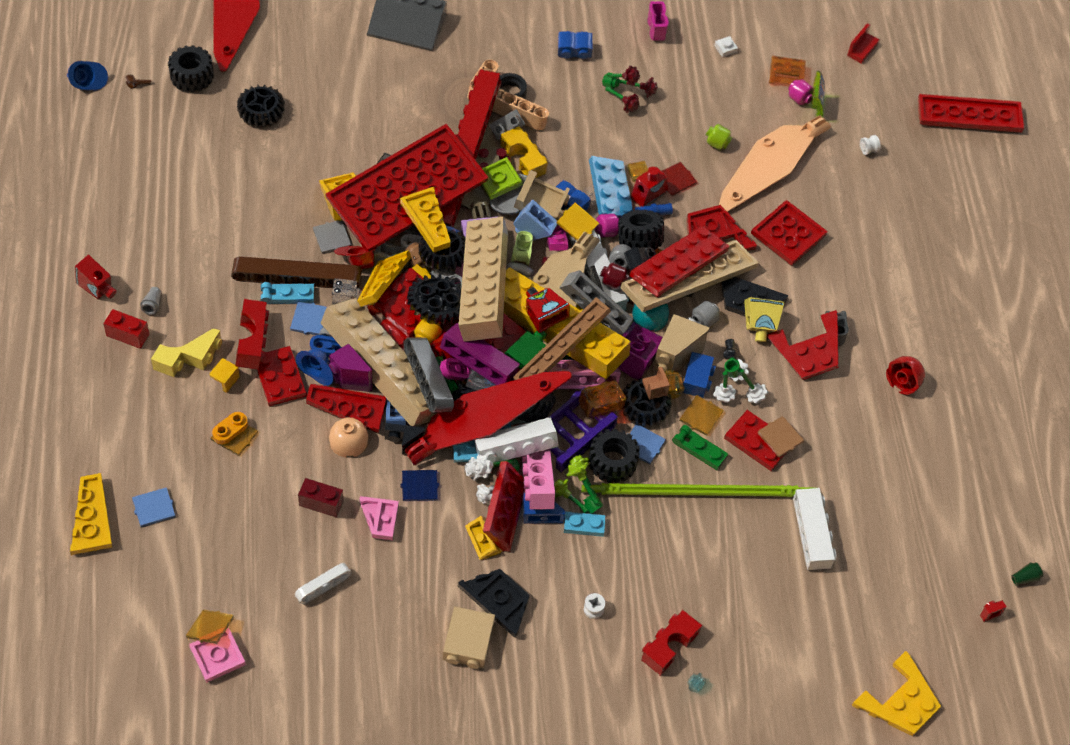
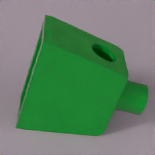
[504,330,547,370]

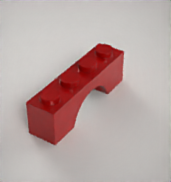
[235,299,269,370]

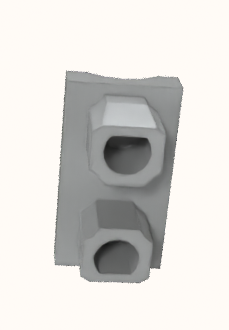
[489,109,525,140]

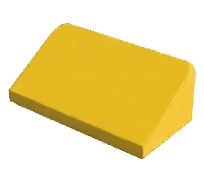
[465,516,502,560]

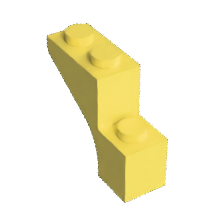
[151,329,222,377]

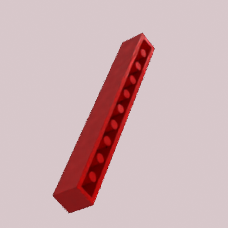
[440,69,501,228]

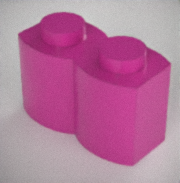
[647,1,668,41]

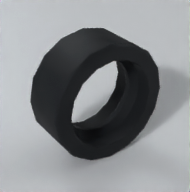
[500,73,527,99]

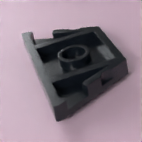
[721,277,788,316]
[458,569,530,638]

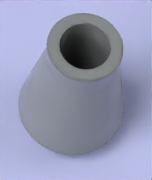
[140,287,161,315]

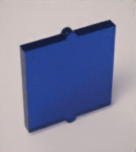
[400,470,439,501]

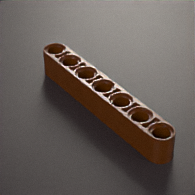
[231,257,362,290]

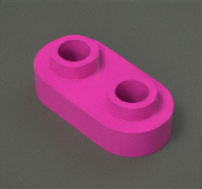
[440,358,471,381]

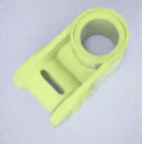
[511,231,533,265]

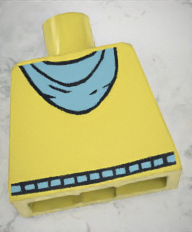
[744,297,784,342]

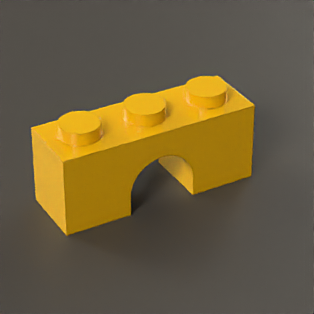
[500,126,548,178]

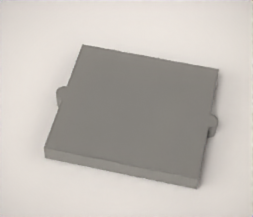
[313,221,351,254]

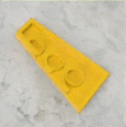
[400,187,451,253]
[357,250,411,307]
[70,473,112,555]

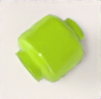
[705,124,732,150]

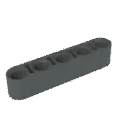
[404,338,454,413]

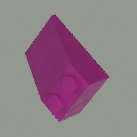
[618,322,663,380]

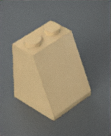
[653,314,709,376]

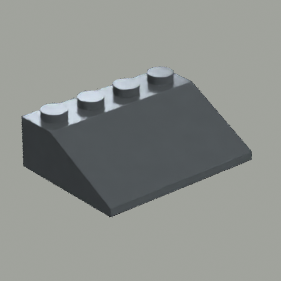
[367,0,447,51]

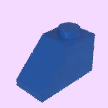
[523,493,565,524]

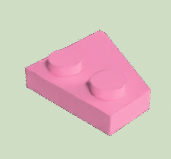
[360,496,399,540]

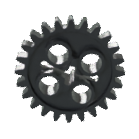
[407,274,461,325]

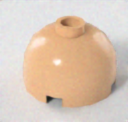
[329,417,368,458]

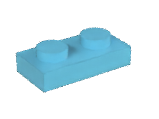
[564,512,605,537]

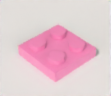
[189,627,246,683]

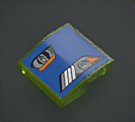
[811,71,825,118]

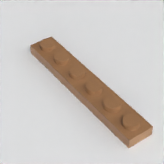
[513,298,611,380]

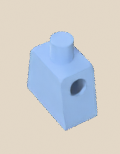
[513,200,557,240]

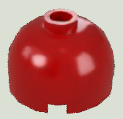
[886,356,925,395]

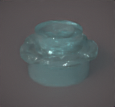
[687,673,706,693]

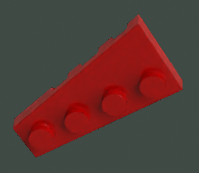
[306,384,387,433]

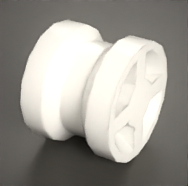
[860,135,881,155]
[584,593,605,619]

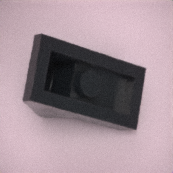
[384,423,425,455]

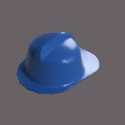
[66,61,108,90]
[296,349,333,386]

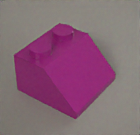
[329,343,372,392]

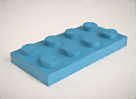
[589,156,633,218]

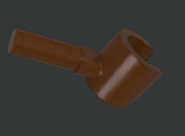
[126,74,152,89]

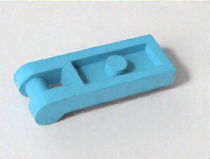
[260,282,314,304]

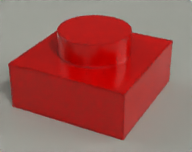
[980,600,1007,622]

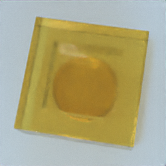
[627,161,648,182]

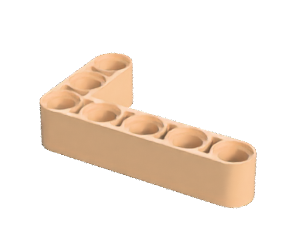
[467,60,549,130]

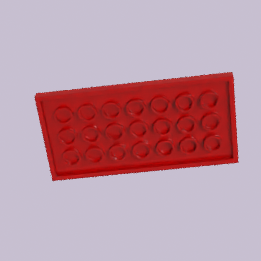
[325,123,489,251]

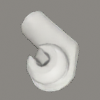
[506,262,534,278]

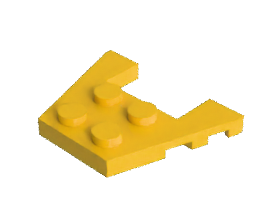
[852,651,941,736]

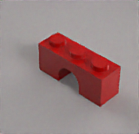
[641,610,702,676]

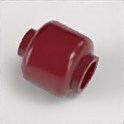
[600,263,629,290]

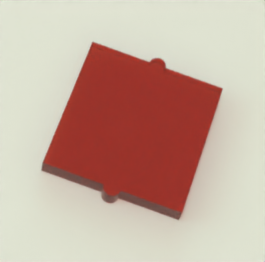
[662,162,697,196]

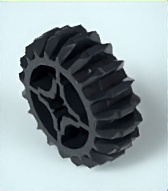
[237,84,285,127]
[419,227,466,272]
[620,377,672,427]

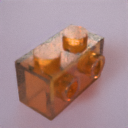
[578,380,626,419]

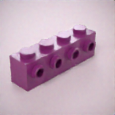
[440,323,520,385]

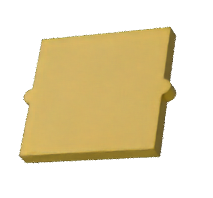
[556,203,599,240]

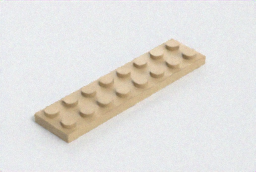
[621,240,759,312]

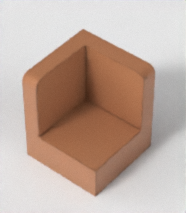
[642,367,670,400]

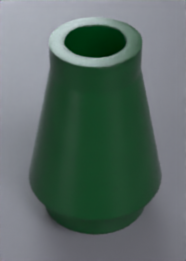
[1011,562,1043,586]

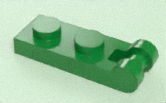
[672,425,728,471]

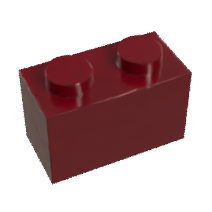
[298,478,344,518]

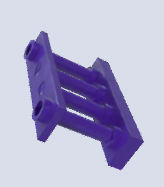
[548,387,618,473]

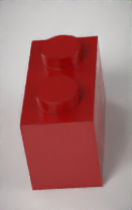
[103,309,150,349]

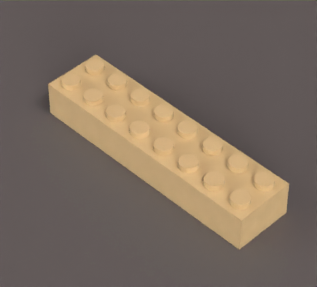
[458,217,508,342]
[321,298,438,426]

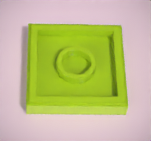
[482,157,523,200]

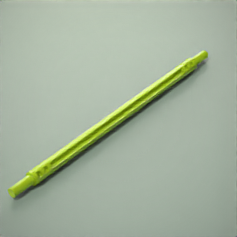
[581,483,817,497]

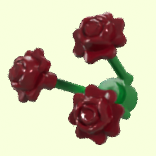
[602,65,658,113]

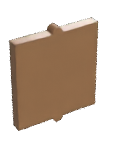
[758,416,804,457]

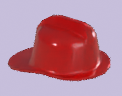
[334,246,377,269]

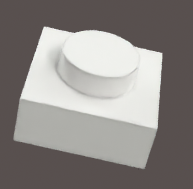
[714,36,738,57]

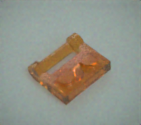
[769,56,806,84]

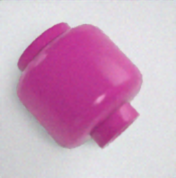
[788,79,814,105]
[594,213,619,238]

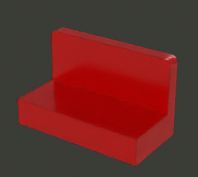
[847,23,879,64]

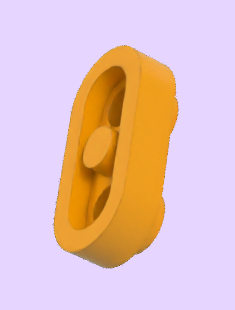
[212,412,248,444]

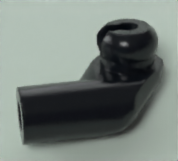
[723,339,737,359]

